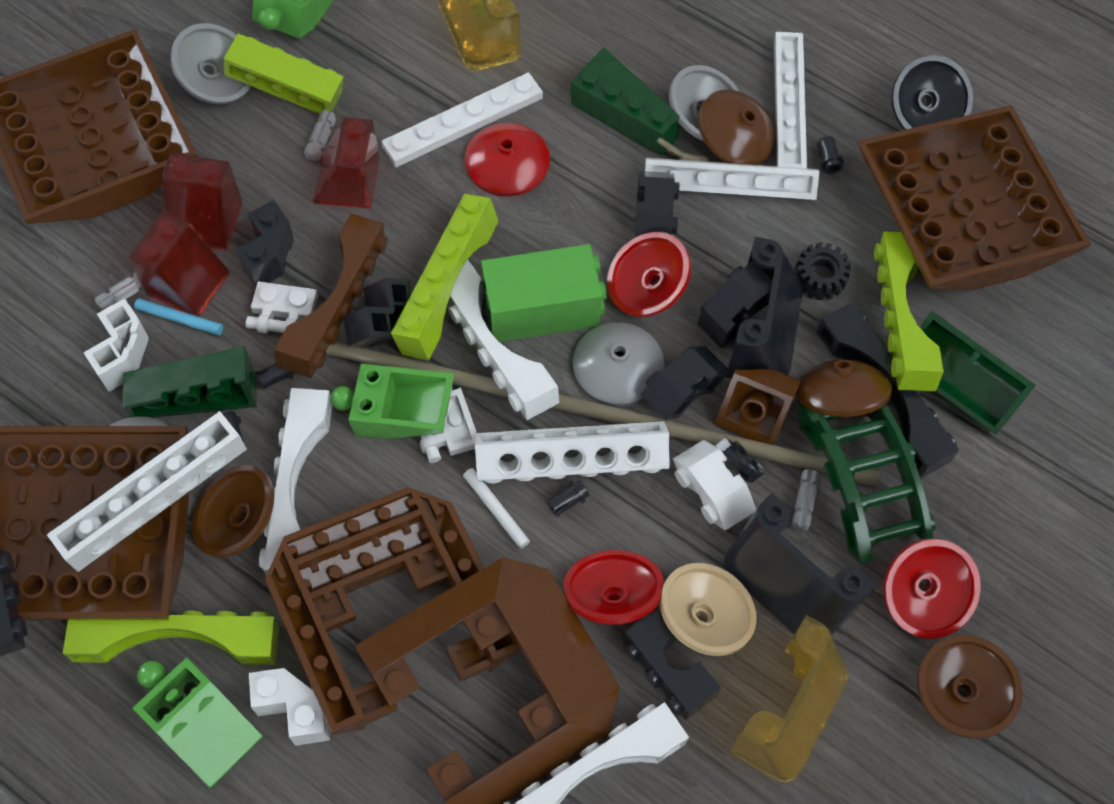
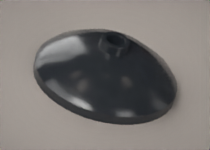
[891,55,973,130]

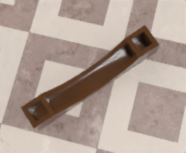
[274,213,388,379]

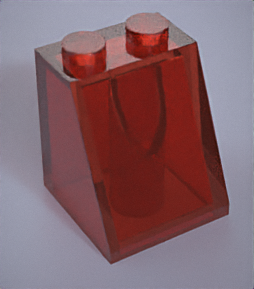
[313,117,380,209]
[162,153,242,251]
[128,212,230,317]

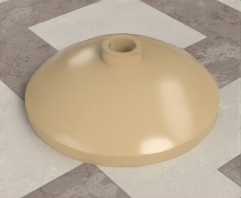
[660,563,757,656]

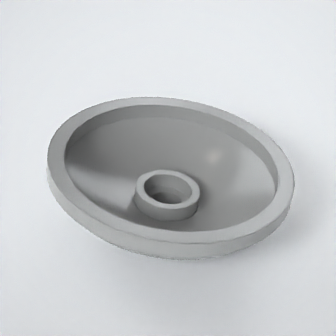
[170,23,251,104]
[669,65,739,141]
[573,322,664,407]

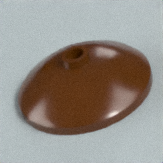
[698,89,775,165]
[796,359,892,417]
[192,465,274,558]
[917,635,1022,739]

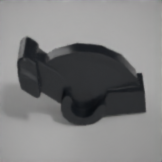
[716,437,764,483]

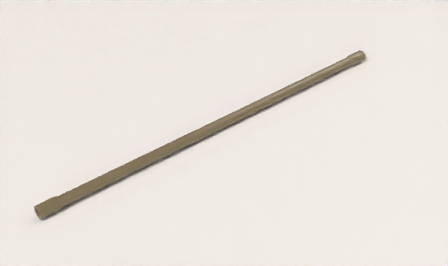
[326,341,880,487]

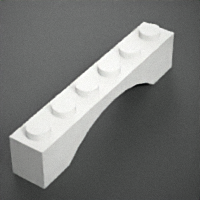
[448,260,559,420]
[259,388,333,575]
[504,702,689,804]

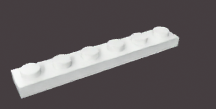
[774,32,807,169]
[381,72,543,168]
[645,158,820,200]

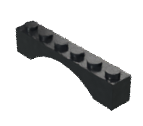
[816,303,959,479]

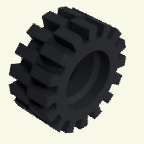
[794,242,851,301]

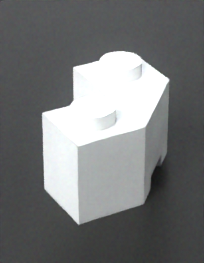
[83,298,149,392]
[673,440,756,531]
[249,668,330,746]

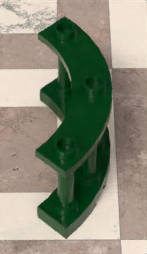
[797,401,936,564]

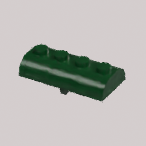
[920,311,1036,435]

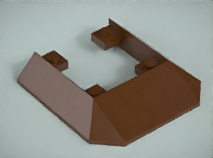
[265,487,520,735]
[354,557,620,804]

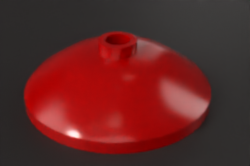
[465,123,550,197]
[607,232,691,317]
[883,538,981,639]
[563,550,664,625]

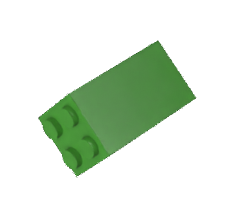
[481,244,607,342]

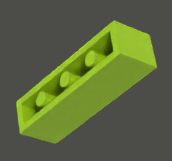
[224,33,344,114]

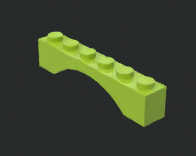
[391,194,499,361]
[874,231,944,391]
[62,611,280,665]

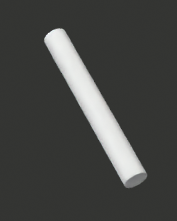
[463,468,530,549]

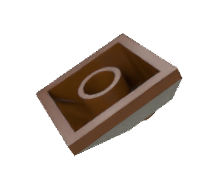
[714,369,801,445]

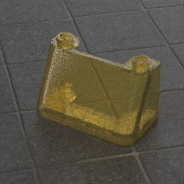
[438,0,520,71]
[730,615,849,782]

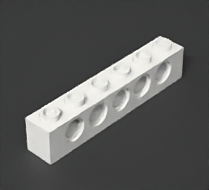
[47,411,247,572]
[475,421,669,483]

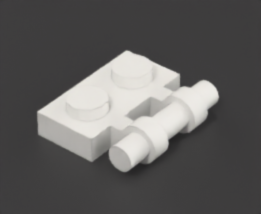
[246,282,318,334]
[420,388,477,463]

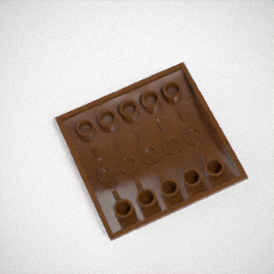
[0,29,198,224]
[857,105,1091,290]
[0,426,189,620]

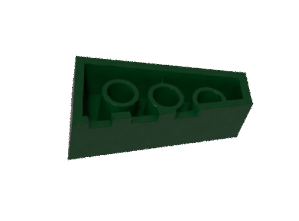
[570,47,680,156]
[123,346,257,418]

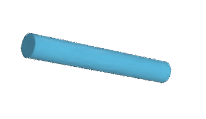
[134,298,223,336]

